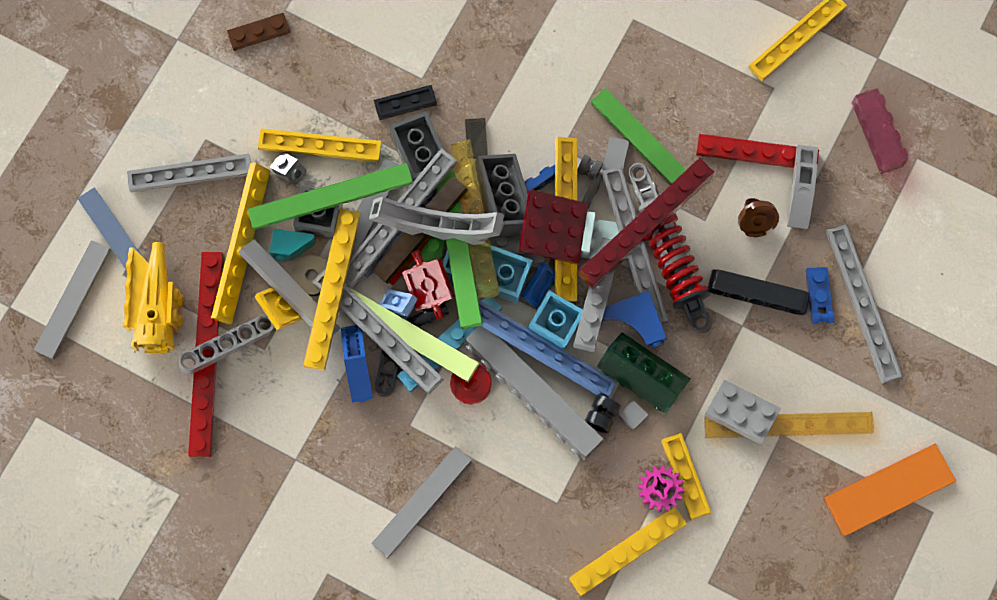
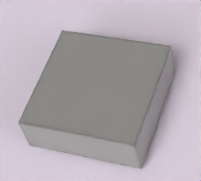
[618,400,648,431]

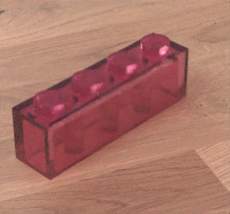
[851,88,908,174]

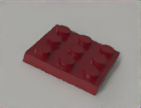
[518,190,589,264]

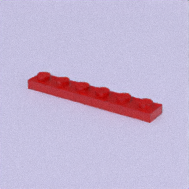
[696,134,819,169]

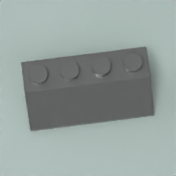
[472,154,528,238]

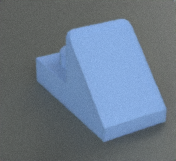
[379,289,417,321]

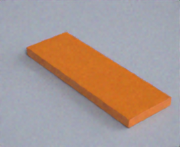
[823,443,956,537]

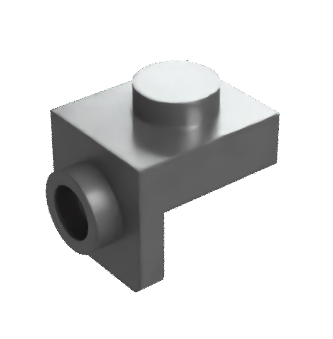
[270,152,307,186]

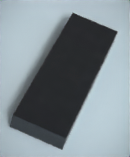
[374,85,437,120]

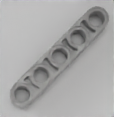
[179,314,274,375]

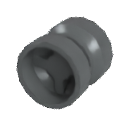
[577,155,603,181]

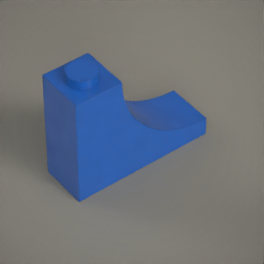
[602,291,667,348]
[341,325,373,403]

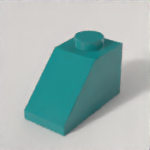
[269,229,316,262]

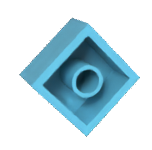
[527,290,583,349]

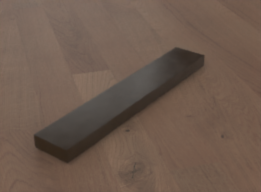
[372,176,468,284]

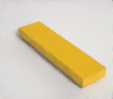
[661,433,711,520]

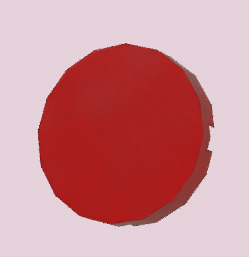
[450,364,492,405]

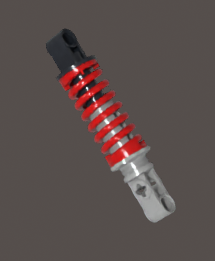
[629,163,712,333]

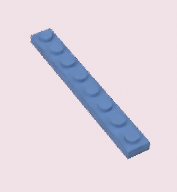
[479,300,616,398]

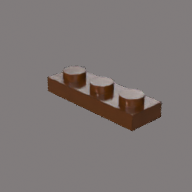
[227,12,290,51]

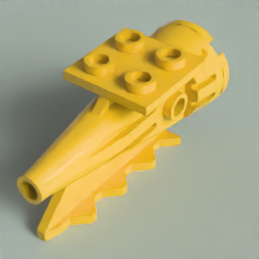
[122,242,184,354]

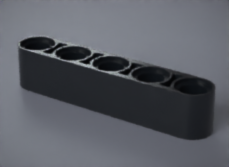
[707,269,810,315]

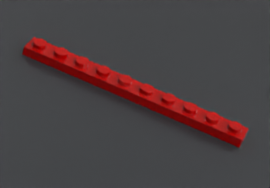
[188,252,223,457]

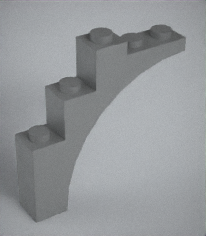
[369,197,504,245]

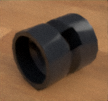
[585,395,621,434]

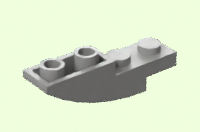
[787,145,818,230]

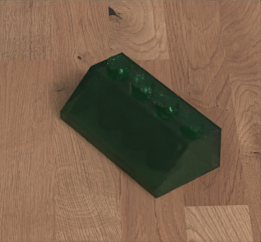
[596,332,691,414]

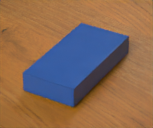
[521,262,555,308]

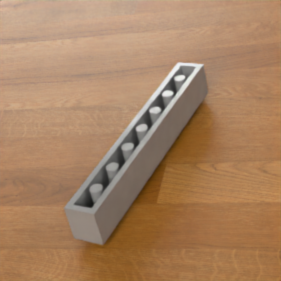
[465,326,603,460]

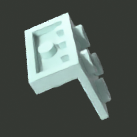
[580,211,619,259]

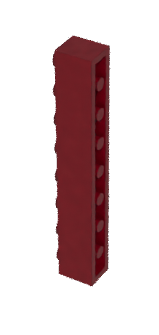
[579,158,714,290]

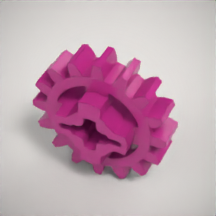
[638,465,685,513]

